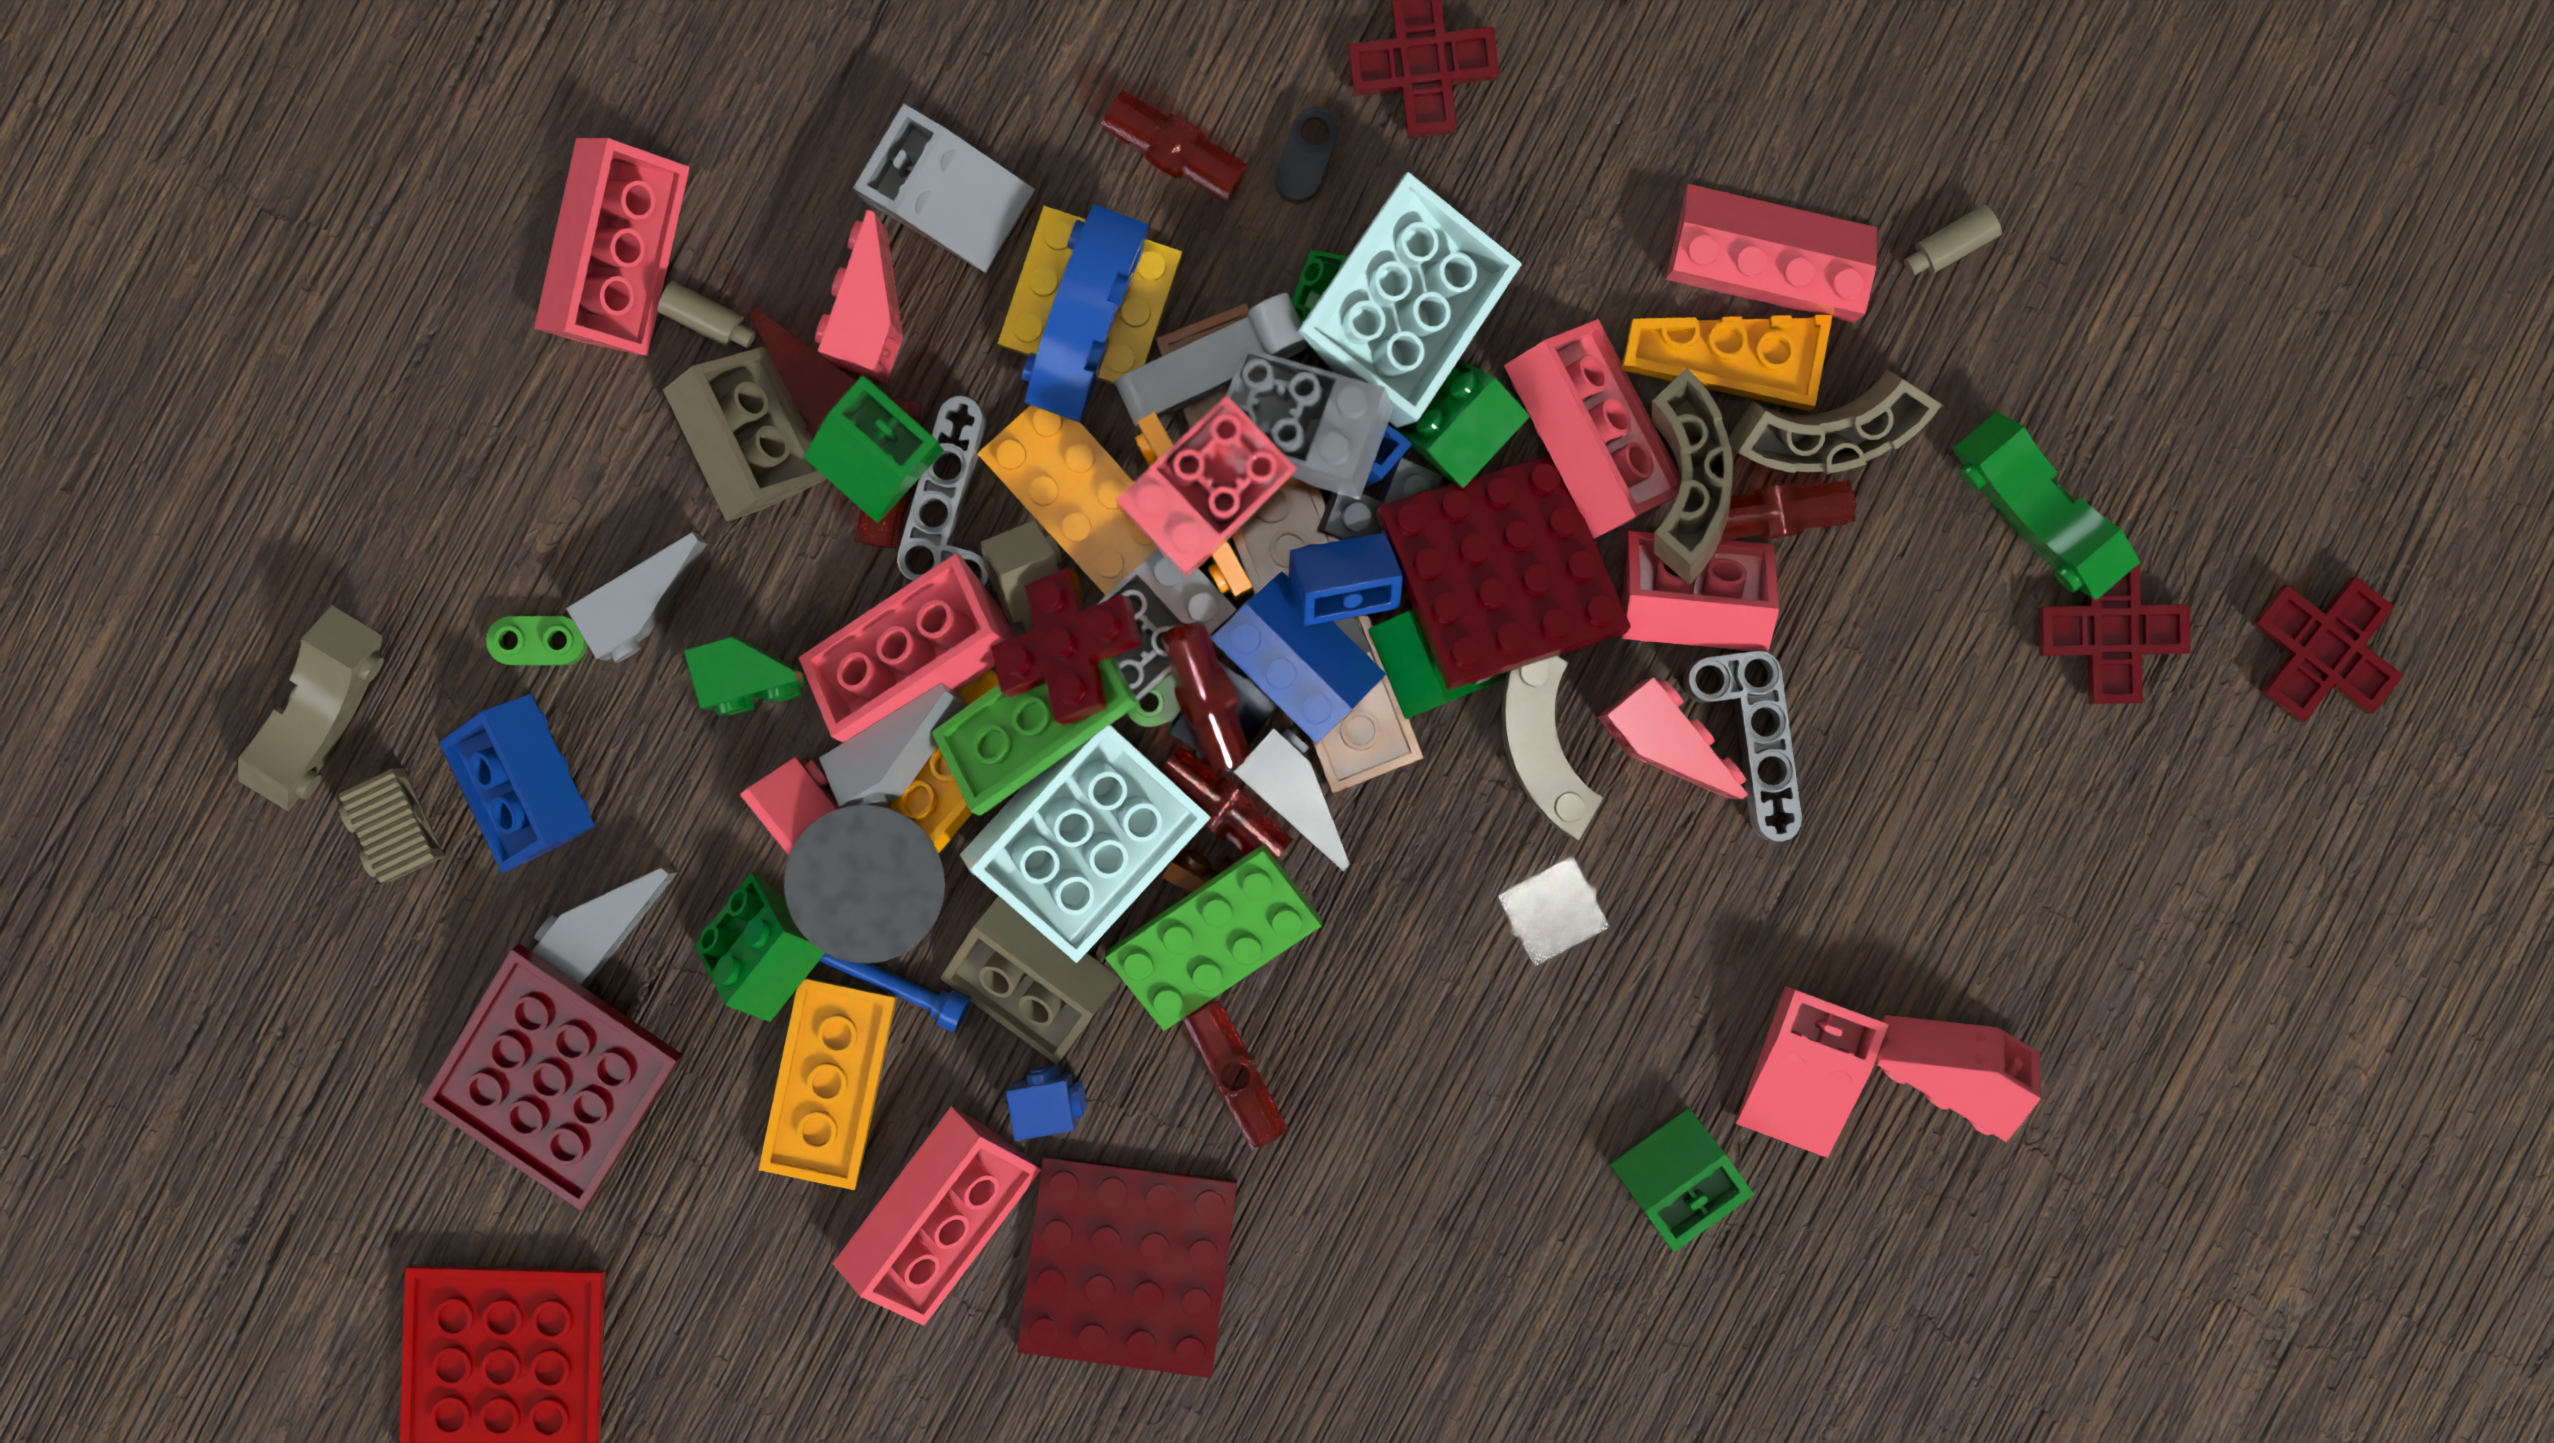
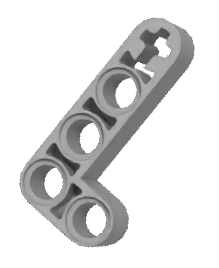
[1114,293,1309,427]
[897,396,990,591]
[1682,651,1802,842]

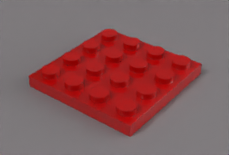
[399,1265,606,1443]

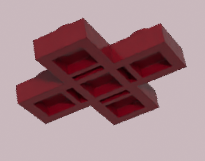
[1348,0,1499,139]
[2038,556,2191,704]
[991,567,1142,726]
[2252,577,2404,722]

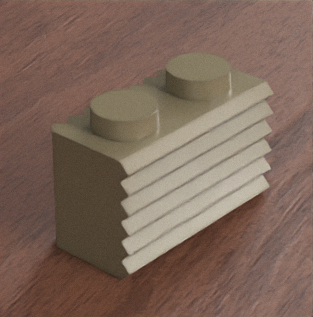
[339,768,445,883]

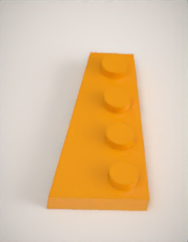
[1621,315,1833,412]

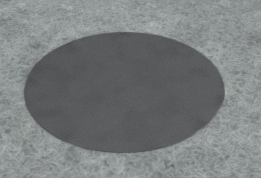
[784,805,945,963]

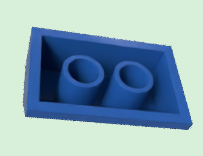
[1211,571,1386,744]
[439,694,595,874]

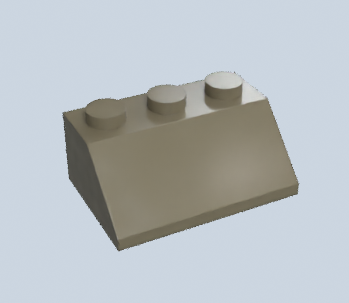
[663,346,827,522]
[940,896,1121,1065]

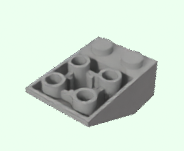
[853,104,1036,273]
[1226,348,1393,500]
[1097,549,1237,701]

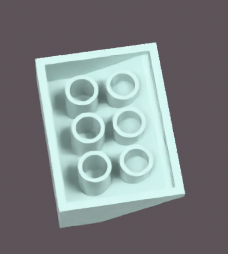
[1298,172,1522,428]
[960,725,1211,963]

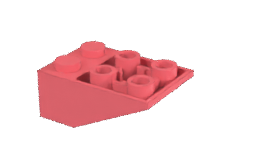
[815,210,903,384]
[1116,395,1297,579]
[1597,678,1748,799]
[1735,986,1889,1158]
[1877,1015,2041,1142]

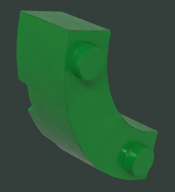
[1952,411,2140,601]

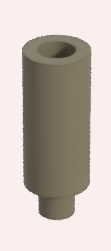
[1904,205,2002,276]
[657,281,756,349]

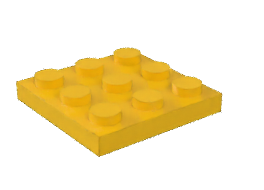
[997,206,1183,385]

